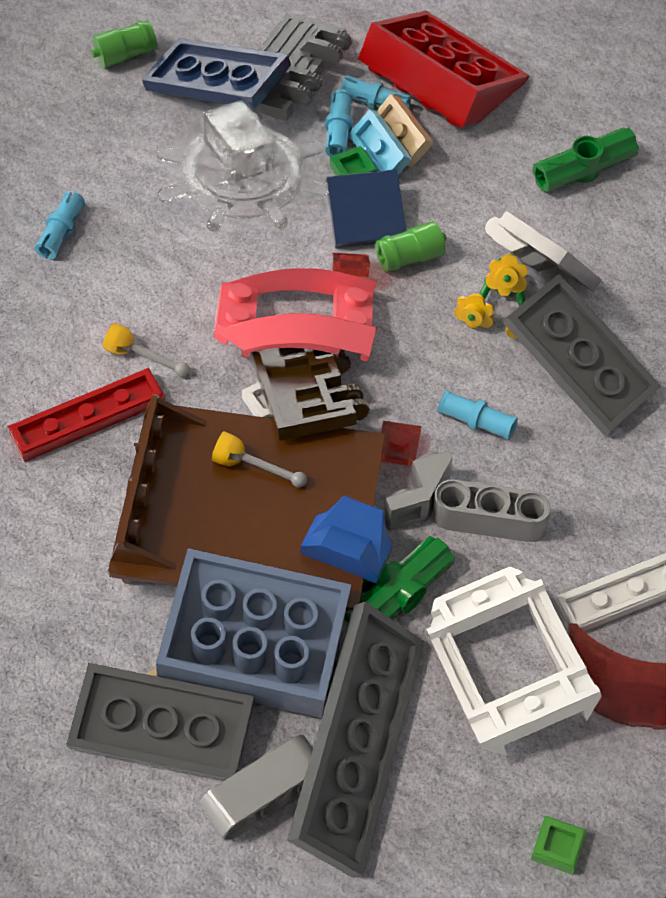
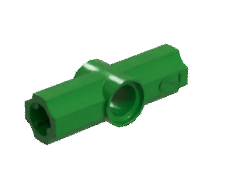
[532,127,639,192]
[344,536,455,624]

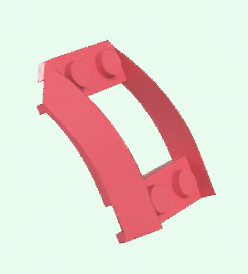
[213,268,377,362]

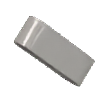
[433,479,551,542]
[200,735,313,841]

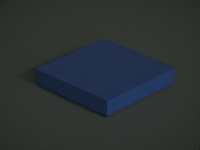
[326,169,406,248]

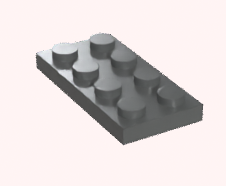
[503,273,661,436]
[66,663,255,781]

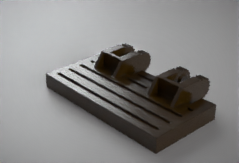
[250,348,370,441]

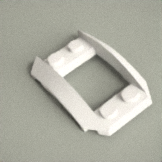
[426,567,601,756]

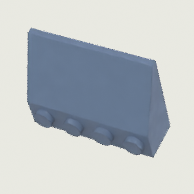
[156,548,351,718]

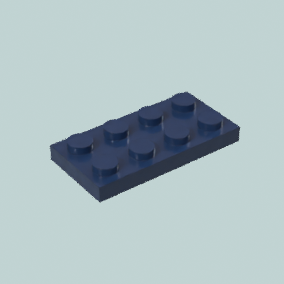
[142,38,291,109]

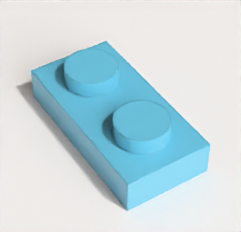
[348,109,412,175]

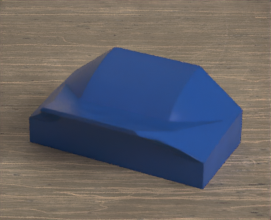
[300,496,393,584]

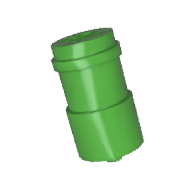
[91,20,158,68]
[375,221,447,272]

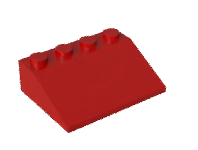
[358,10,530,128]

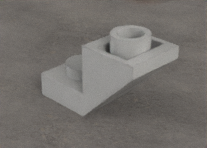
[384,450,453,530]

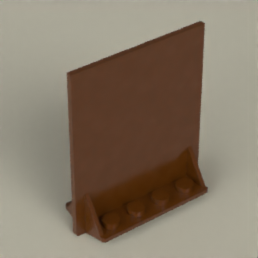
[108,394,385,611]

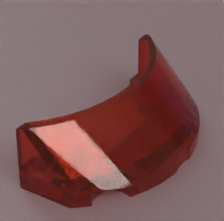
[567,623,666,730]

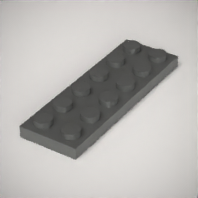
[287,602,424,877]

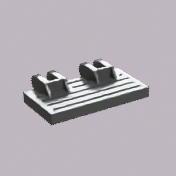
[228,13,353,121]

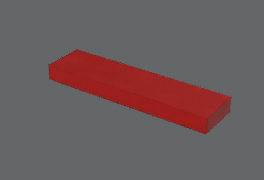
[8,368,165,462]

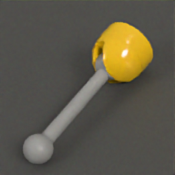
[103,322,190,377]
[211,431,307,488]

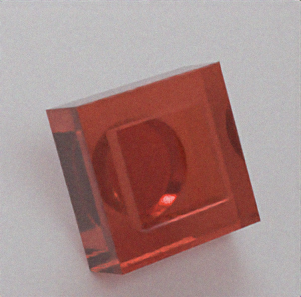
[331,252,370,278]
[381,420,421,466]

